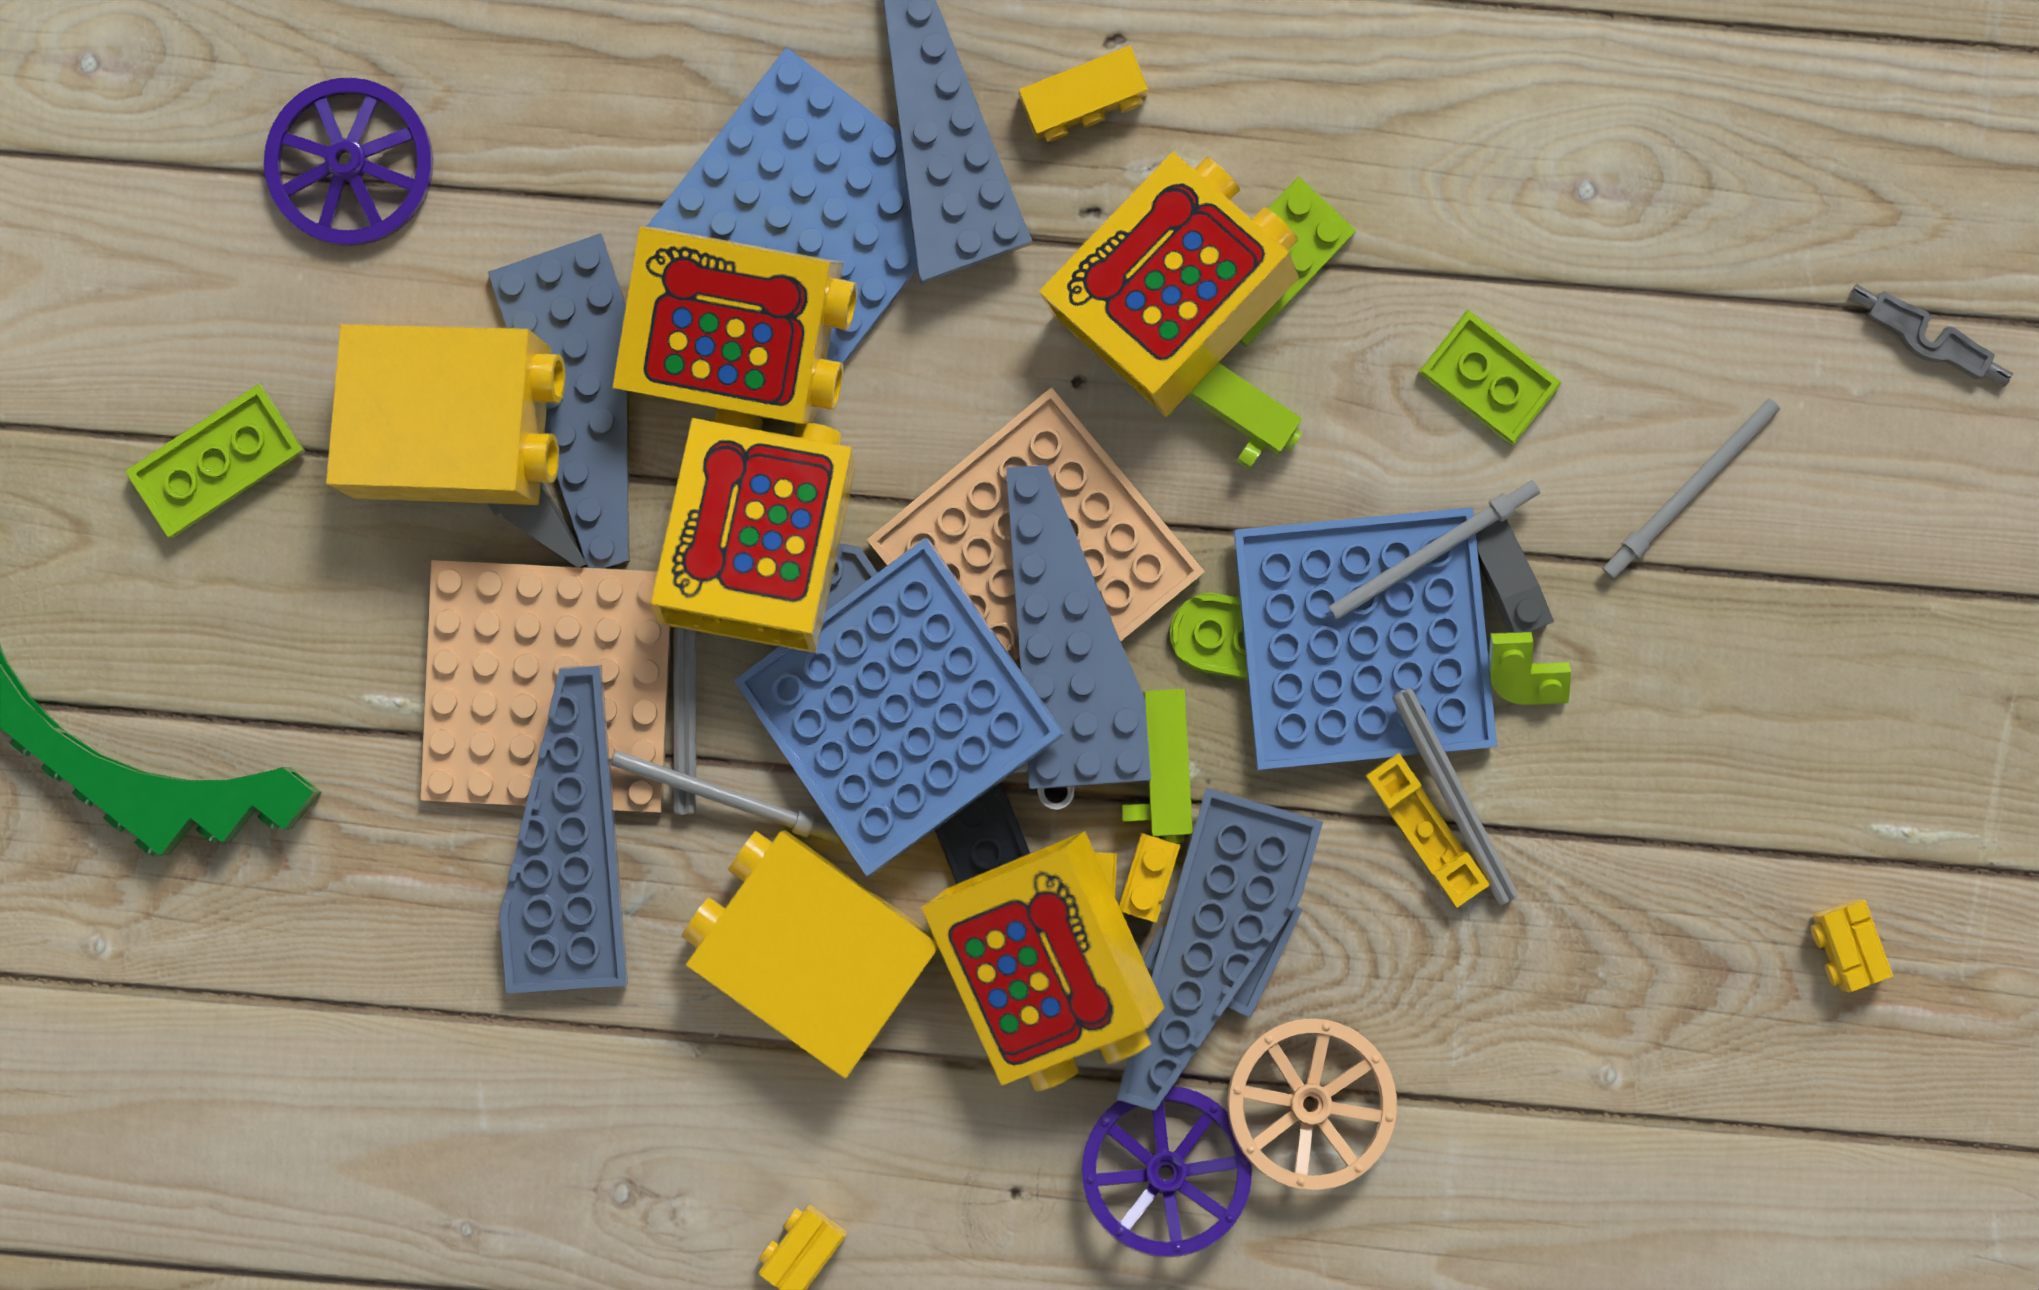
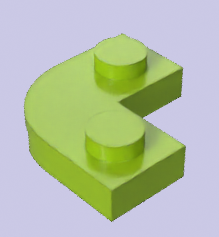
[1489,632,1571,705]

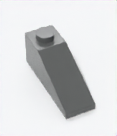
[487,483,588,568]
[1476,519,1554,633]

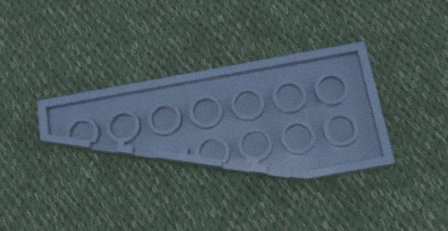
[1006,465,1151,790]
[499,664,628,994]
[1116,788,1323,1111]

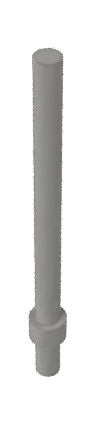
[1602,398,1780,579]
[1328,480,1540,620]
[611,750,841,844]

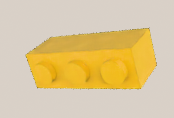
[1019,45,1148,142]

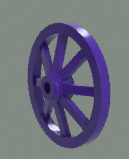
[264,78,433,246]
[1082,1086,1252,1258]

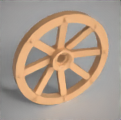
[1227,1019,1397,1190]

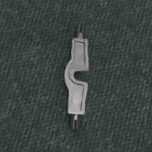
[1848,283,2014,387]

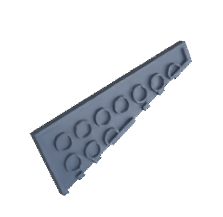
[882,0,1032,285]

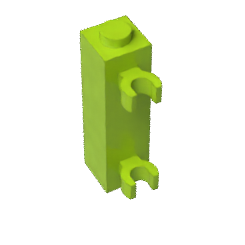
[1168,363,1303,470]
[1122,689,1193,843]

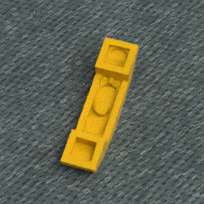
[1365,753,1490,908]

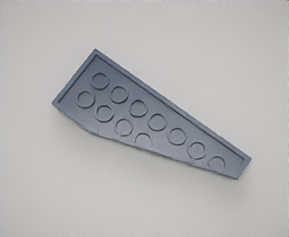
[488,233,630,569]

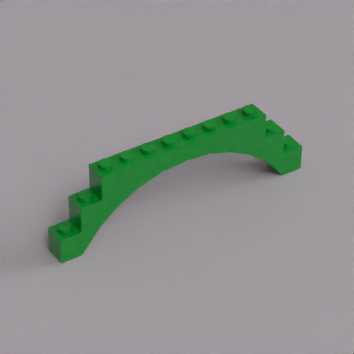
[0,645,322,857]

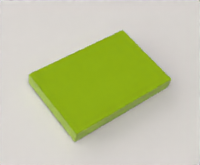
[1418,309,1562,446]

